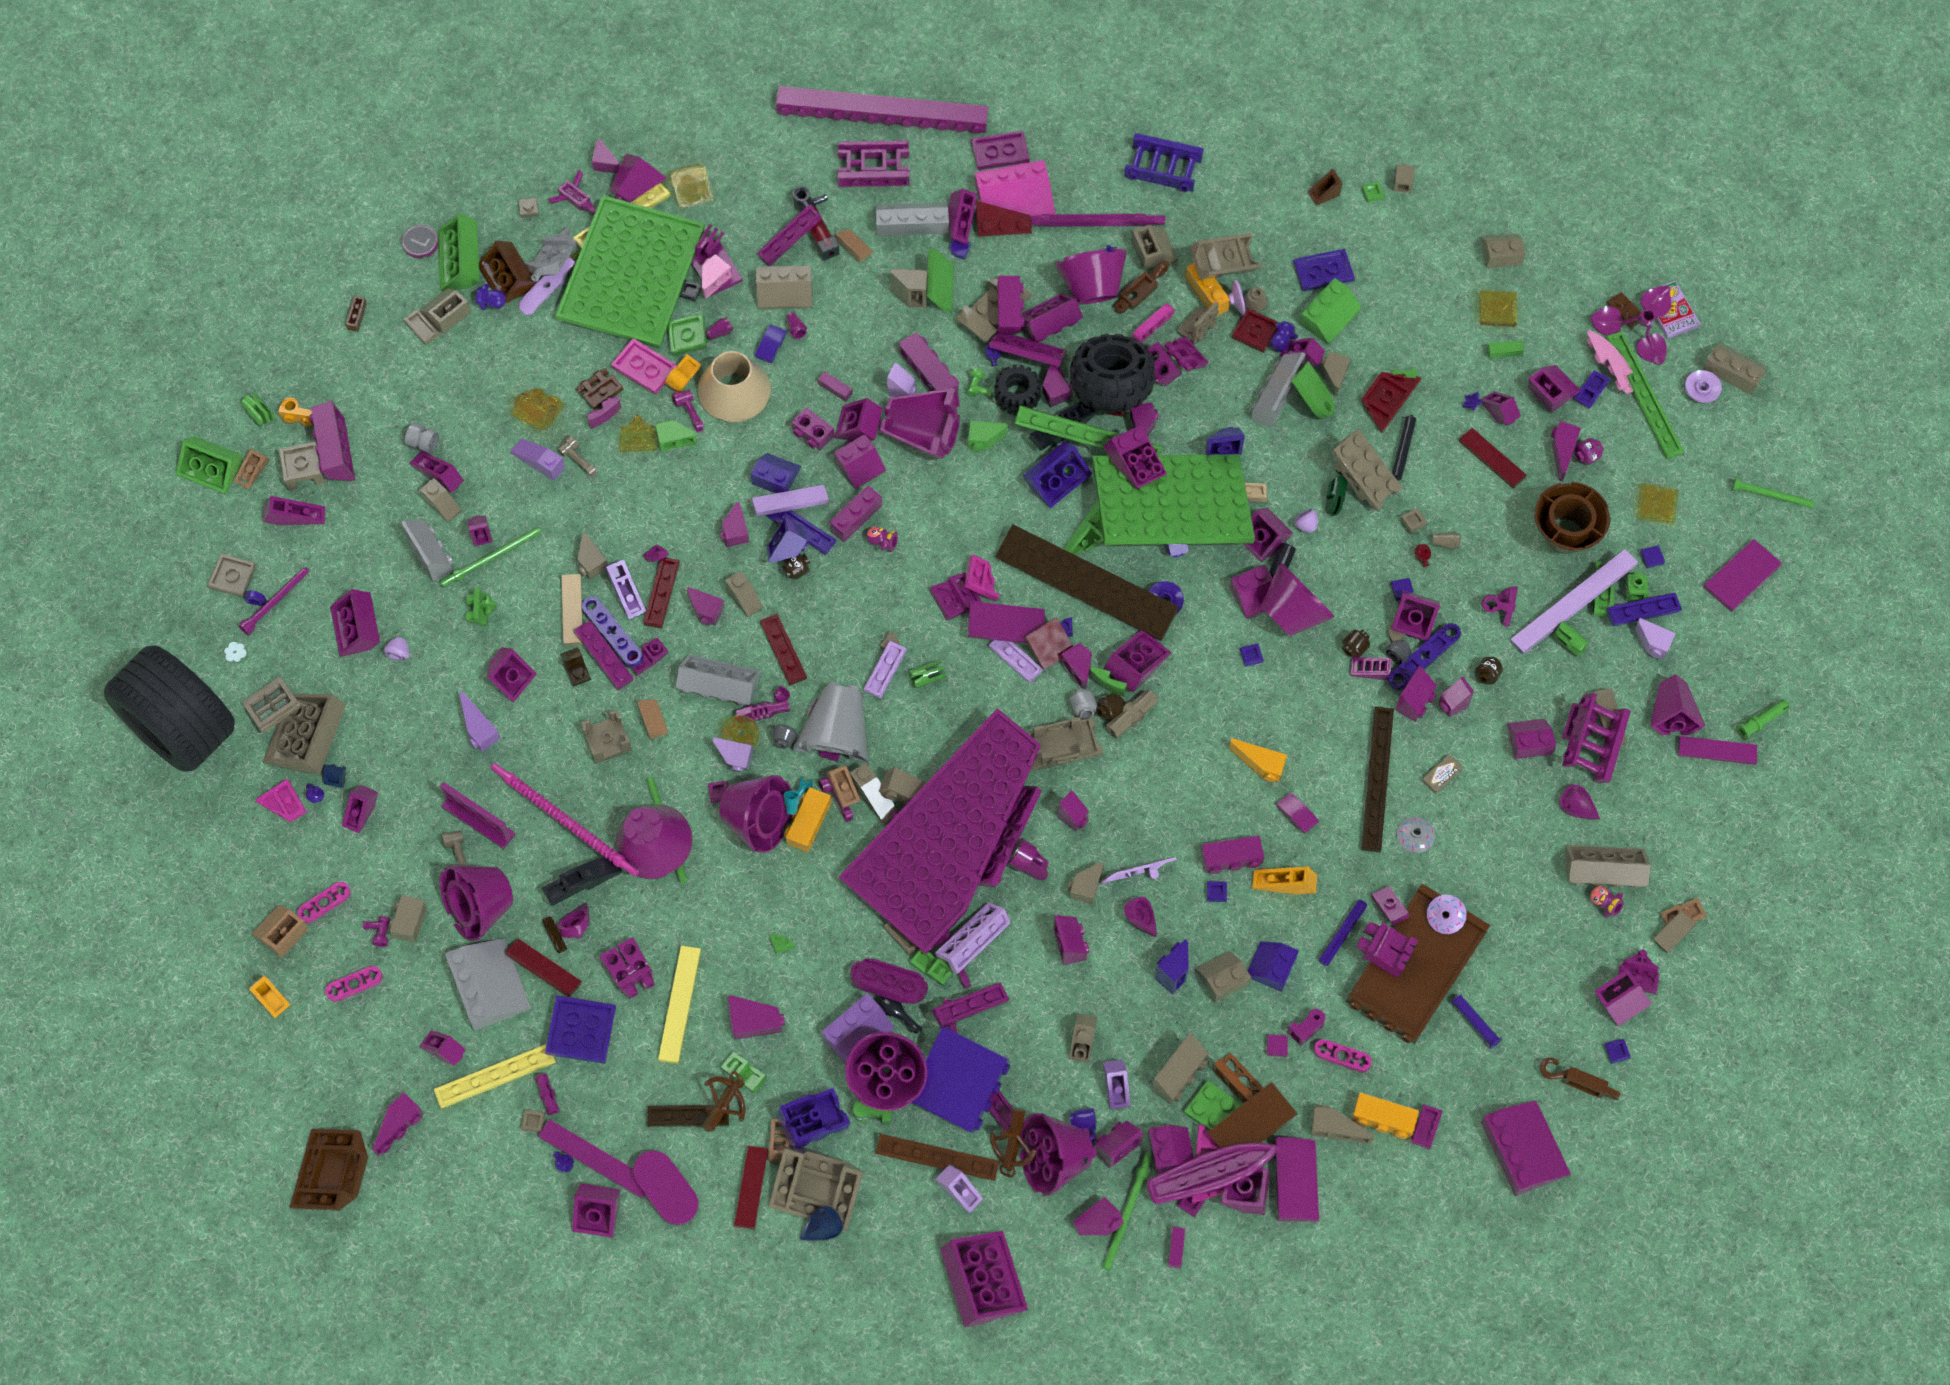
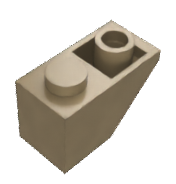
[1069,1013,1097,1063]

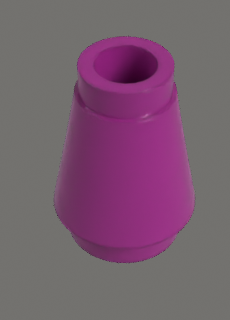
[786,312,807,339]
[706,317,734,340]

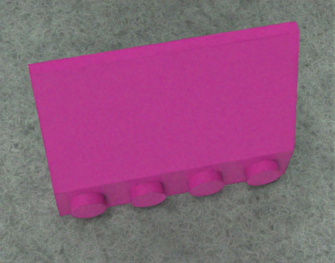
[975,160,1056,215]

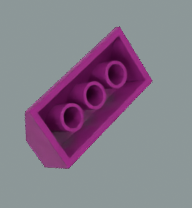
[310,401,356,481]

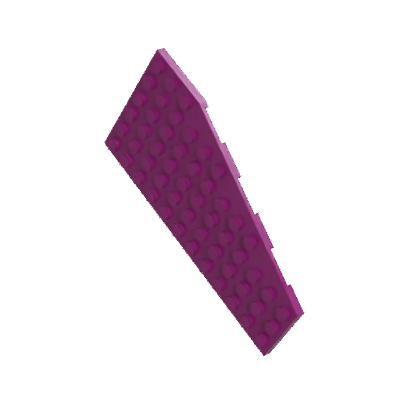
[839,708,1041,955]

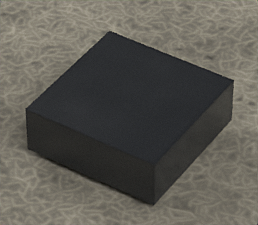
[679,280,702,302]

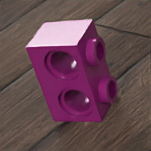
[1147,341,1182,387]
[792,407,835,451]

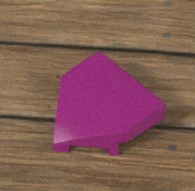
[1618,949,1659,994]

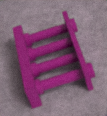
[1562,693,1631,784]

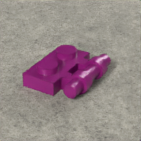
[1164,337,1209,372]

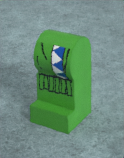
[853,1101,891,1124]

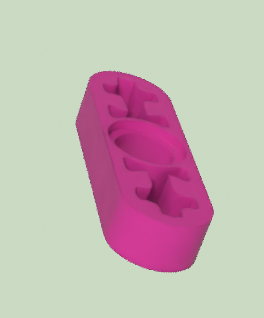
[1132,303,1175,343]
[298,882,351,923]
[325,966,383,1002]
[1314,1039,1372,1073]

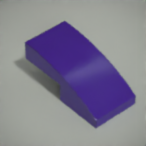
[755,324,787,363]
[1574,370,1610,408]

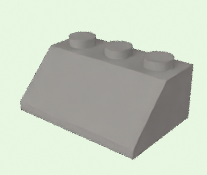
[401,520,454,582]

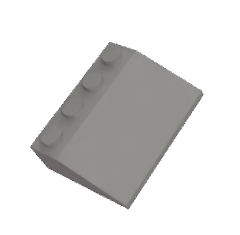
[445,938,531,1031]

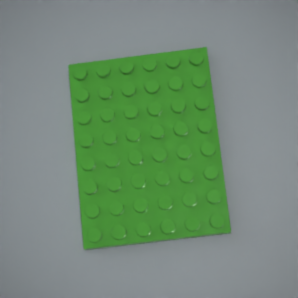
[556,195,705,348]
[1092,454,1255,545]

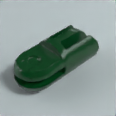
[1325,476,1348,516]

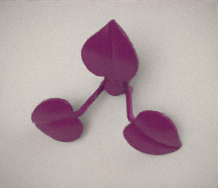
[1591,286,1671,365]

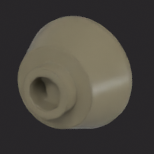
[1244,287,1268,311]

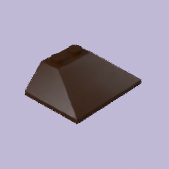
[290,1129,368,1211]

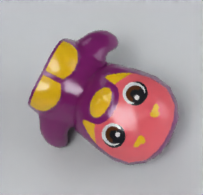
[866,527,898,552]
[1590,886,1624,918]

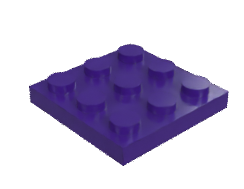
[545,996,616,1064]

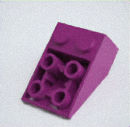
[1103,425,1167,489]

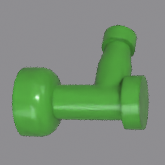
[966,368,991,397]

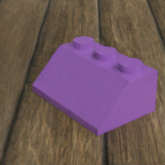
[822,993,895,1063]

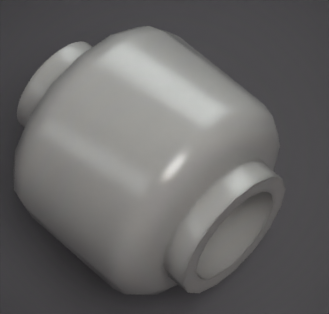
[1070,689,1097,719]

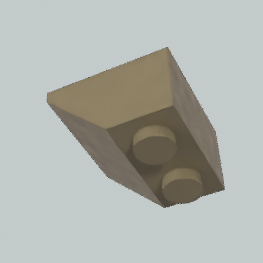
[1481,233,1526,268]
[1195,951,1251,1002]

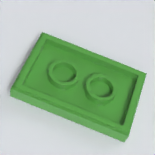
[927,248,954,312]

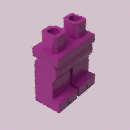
[1356,922,1418,978]
[599,937,655,999]

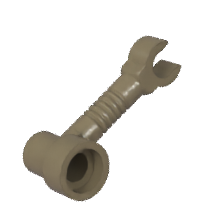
[558,435,597,478]
[441,831,467,866]

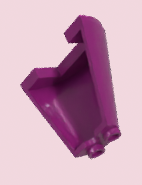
[879,388,960,459]

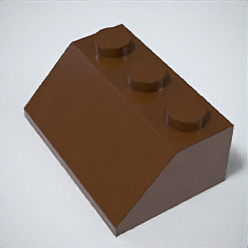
[479,240,536,304]

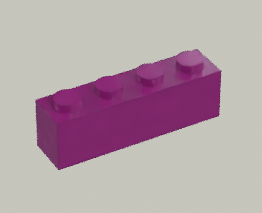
[899,332,959,393]

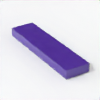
[766,510,837,555]
[1606,593,1682,627]

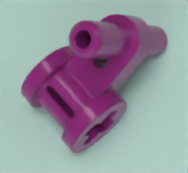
[1482,588,1517,626]

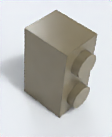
[879,767,926,807]
[389,895,427,943]

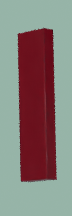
[1459,428,1527,489]
[643,557,680,629]
[760,614,807,686]
[506,938,582,997]
[734,1146,769,1230]

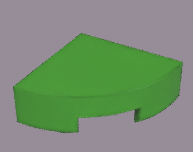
[769,934,795,954]

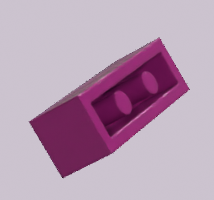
[818,372,853,402]
[1168,1227,1186,1269]

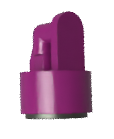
[1007,838,1049,880]

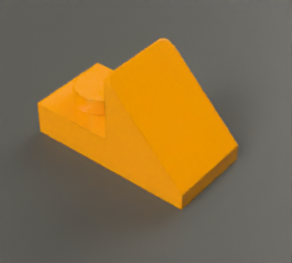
[249,975,290,1018]

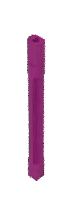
[1031,213,1165,227]

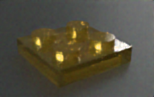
[1480,290,1517,327]
[1636,483,1679,525]

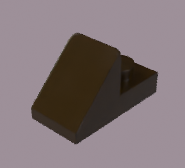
[560,647,591,687]

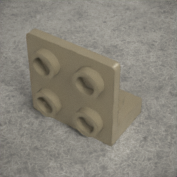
[1177,301,1219,345]

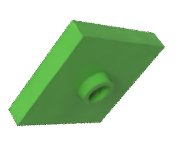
[668,314,707,355]

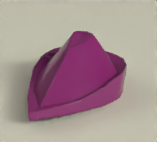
[1559,784,1600,820]
[1124,896,1157,937]
[558,902,590,939]

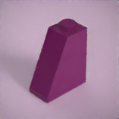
[728,996,785,1040]

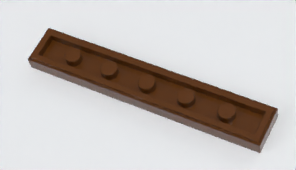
[875,1133,1000,1181]

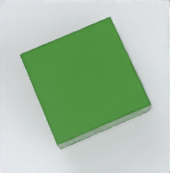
[1361,181,1385,203]

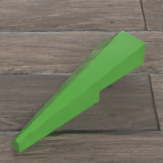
[1064,500,1104,555]

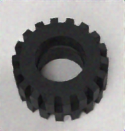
[995,365,1041,415]

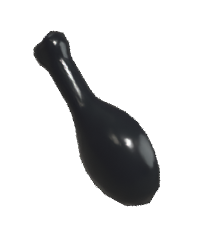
[878,996,922,1034]

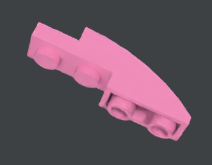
[1587,330,1633,394]

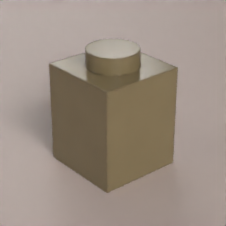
[1393,164,1415,193]

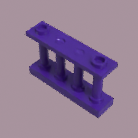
[1124,133,1204,192]

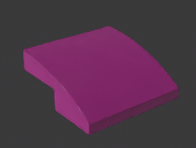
[929,572,982,621]

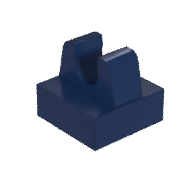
[324,764,346,788]

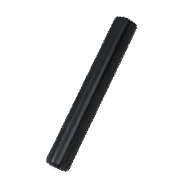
[1392,415,1416,480]

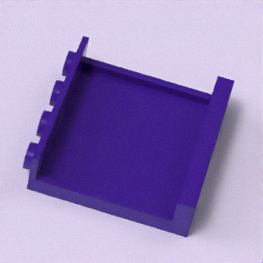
[912,1027,1011,1133]

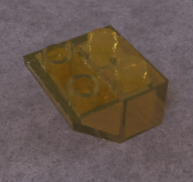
[512,388,566,430]

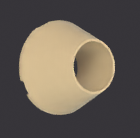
[698,351,771,422]

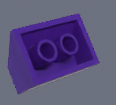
[1023,441,1092,508]

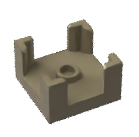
[279,441,325,491]
[581,709,632,764]

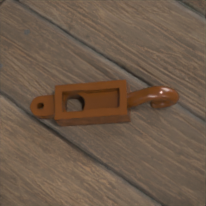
[1115,261,1170,314]
[1540,1057,1621,1100]

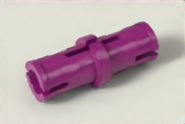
[535,1073,560,1116]

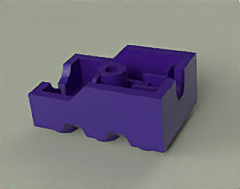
[776,1088,850,1149]

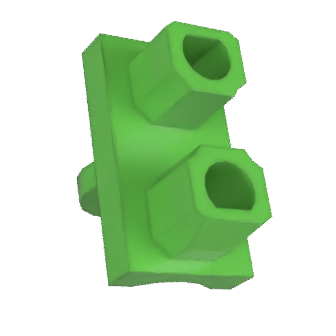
[466,587,497,626]

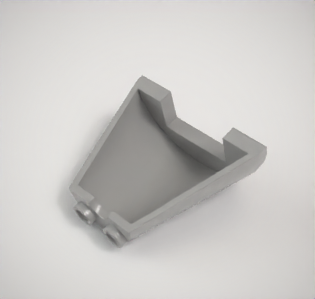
[793,682,869,763]

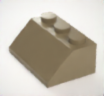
[756,266,812,309]
[1703,342,1768,395]
[1152,1033,1209,1105]

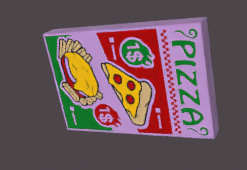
[1642,281,1700,339]

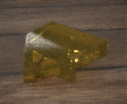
[619,414,657,452]

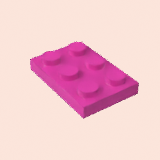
[611,338,677,395]

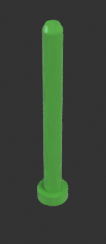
[1732,478,1815,507]

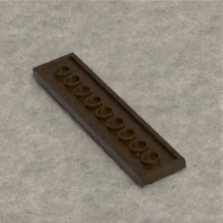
[995,524,1180,641]

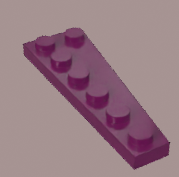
[978,786,1042,887]

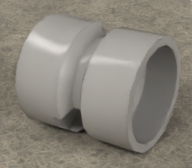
[405,422,439,454]

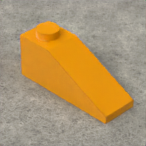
[1229,738,1287,782]
[1252,866,1318,895]

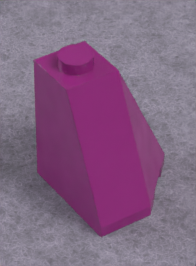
[610,153,666,203]
[1650,674,1705,735]

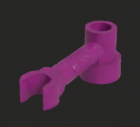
[672,390,704,433]
[818,777,854,822]

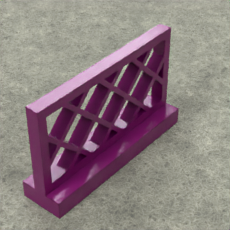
[440,782,516,850]

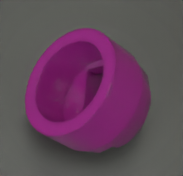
[773,686,791,702]

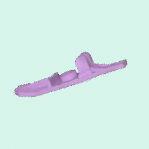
[519,257,576,315]
[1101,857,1177,884]

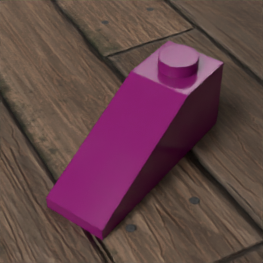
[948,188,977,245]
[1551,421,1581,482]
[409,451,464,493]
[263,496,325,525]

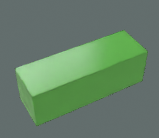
[1487,340,1524,358]

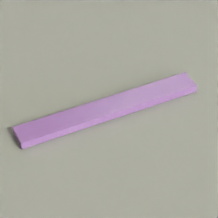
[1511,549,1638,655]

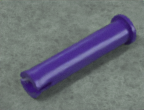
[1452,994,1502,1049]

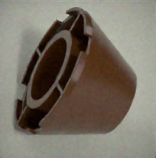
[1534,482,1611,554]

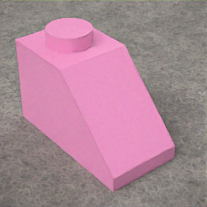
[702,254,732,299]

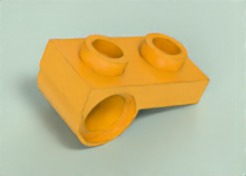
[665,354,702,392]
[278,398,313,426]

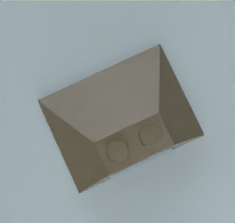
[769,1148,863,1231]

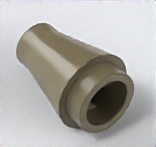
[1433,531,1460,550]

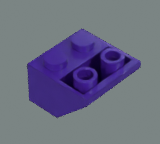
[1155,939,1189,994]

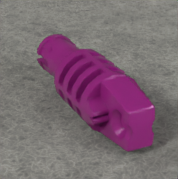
[736,699,790,722]

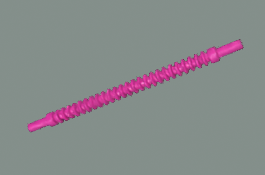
[491,763,639,877]

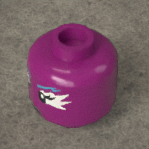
[1575,438,1604,465]

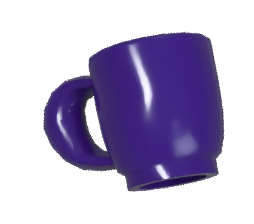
[1070,1108,1096,1143]

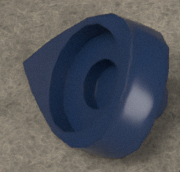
[800,1206,844,1241]

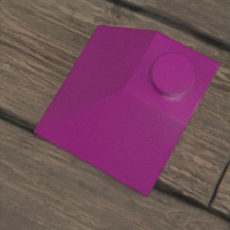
[487,647,537,703]

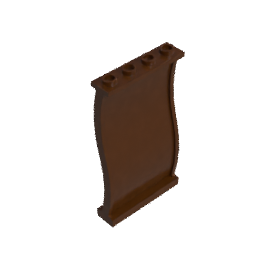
[1346,884,1490,1044]

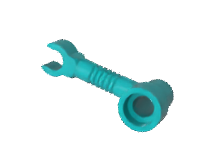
[784,777,813,815]

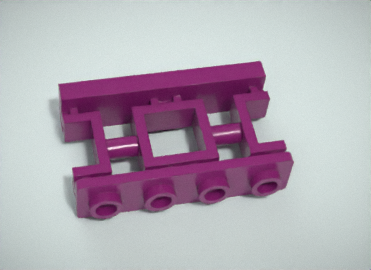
[838,140,910,187]

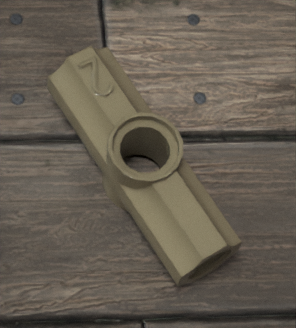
[1106,689,1159,739]

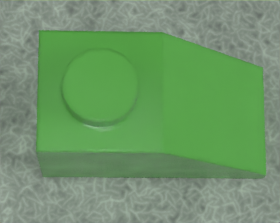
[655,420,697,452]
[968,421,1007,451]

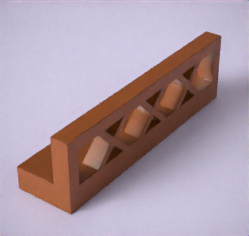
[1213,1053,1263,1103]

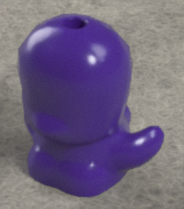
[476,284,506,310]
[1270,321,1298,352]

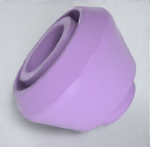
[1294,509,1319,533]
[384,637,410,661]

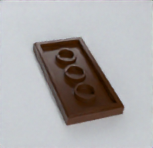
[1208,1082,1298,1148]

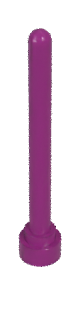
[238,567,309,636]

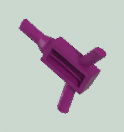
[547,170,597,215]

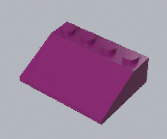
[1481,1100,1571,1196]
[940,1231,1028,1327]

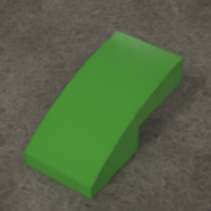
[1090,667,1127,697]
[909,949,952,985]
[721,1052,767,1094]

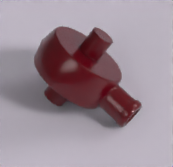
[1415,544,1431,567]

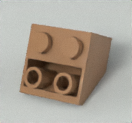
[252,905,308,958]

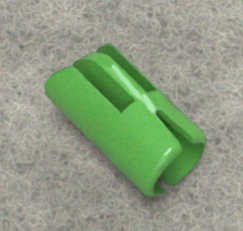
[241,393,275,426]
[1552,621,1589,656]
[909,659,947,688]

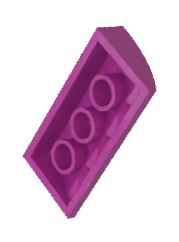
[1275,1137,1319,1222]

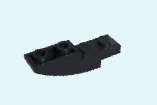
[1029,401,1098,451]
[542,857,623,906]

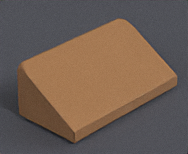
[835,229,873,263]
[637,699,668,739]

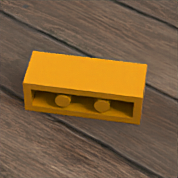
[1185,263,1230,316]
[784,787,832,852]
[1352,1093,1419,1139]

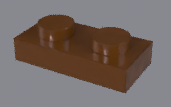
[1607,292,1641,329]

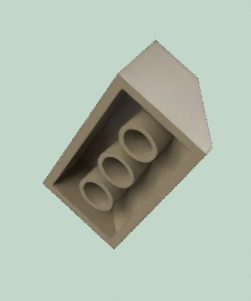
[1566,845,1651,888]

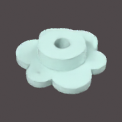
[224,642,247,662]

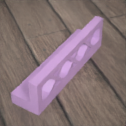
[935,902,1011,974]

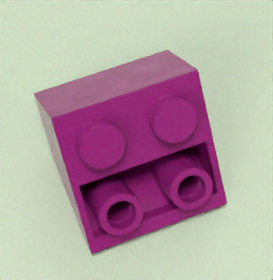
[1528,365,1580,413]
[1594,969,1652,1026]

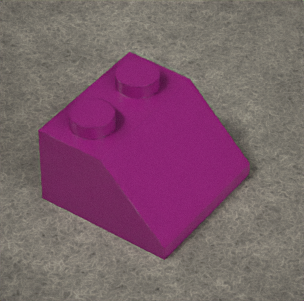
[834,398,883,441]
[834,434,886,489]
[1243,508,1293,562]
[1229,564,1273,619]
[1391,590,1440,641]
[1395,666,1437,722]
[1507,719,1556,759]
[1053,915,1090,966]
[1095,1120,1143,1168]
[1148,1125,1194,1174]
[1222,1167,1270,1215]
[572,1183,621,1238]

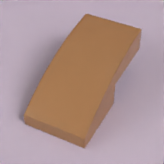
[1661,898,1707,925]

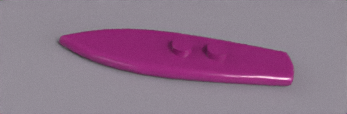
[1147,1143,1279,1205]

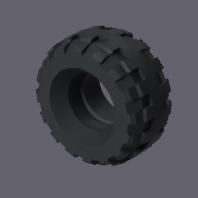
[1070,334,1155,413]

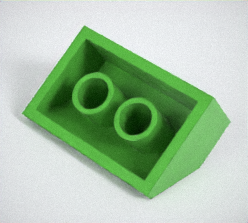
[1300,278,1361,345]
[176,436,243,494]

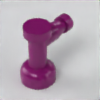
[363,916,391,947]

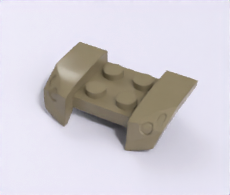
[955,274,1032,343]

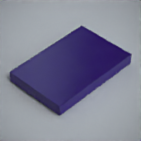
[1293,249,1355,292]

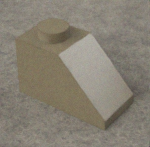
[1321,352,1351,396]
[420,478,462,522]
[578,533,608,580]
[725,571,763,617]
[1067,862,1104,905]

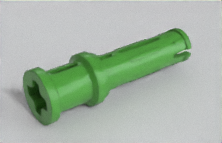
[1736,699,1790,740]

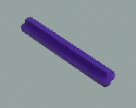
[1319,899,1367,966]

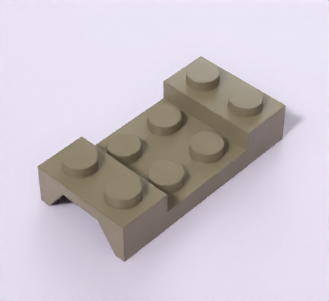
[1190,233,1262,280]

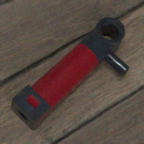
[793,186,840,261]

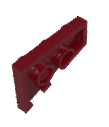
[976,201,1032,237]

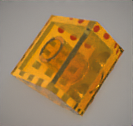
[668,162,714,209]

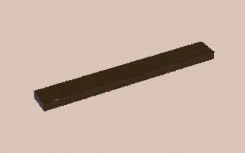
[1361,706,1394,853]

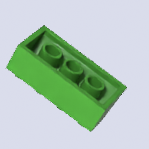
[438,213,480,291]

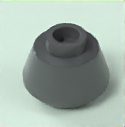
[1386,640,1411,665]
[772,724,798,749]

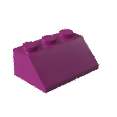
[1021,293,1083,342]
[330,589,380,657]

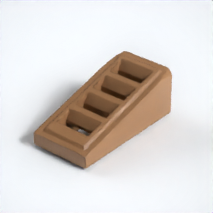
[769,1119,790,1162]

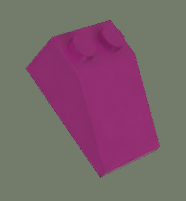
[1104,630,1172,692]

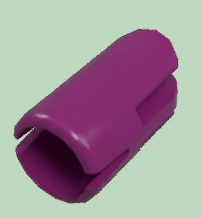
[695,224,724,259]

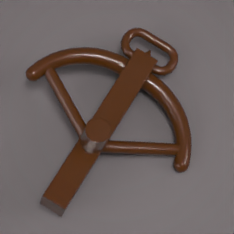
[702,1071,745,1132]
[990,1109,1036,1178]

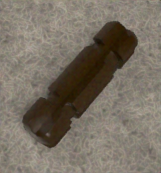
[542,916,567,953]

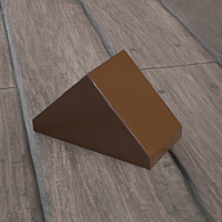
[1308,168,1343,205]

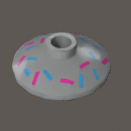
[1397,817,1435,853]

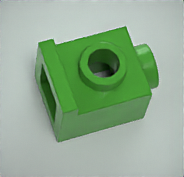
[1625,571,1649,601]

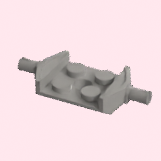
[526,227,576,282]

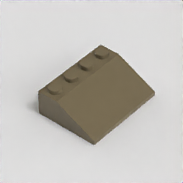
[263,694,346,774]

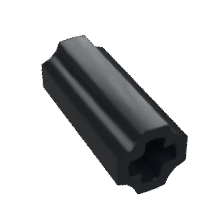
[1269,543,1296,578]

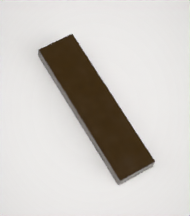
[647,1105,730,1127]

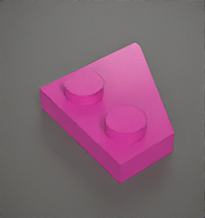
[964,554,999,601]
[255,779,307,822]

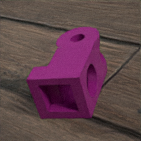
[1287,1009,1326,1046]

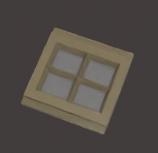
[242,676,302,733]

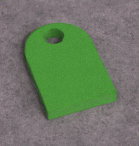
[1291,361,1334,419]

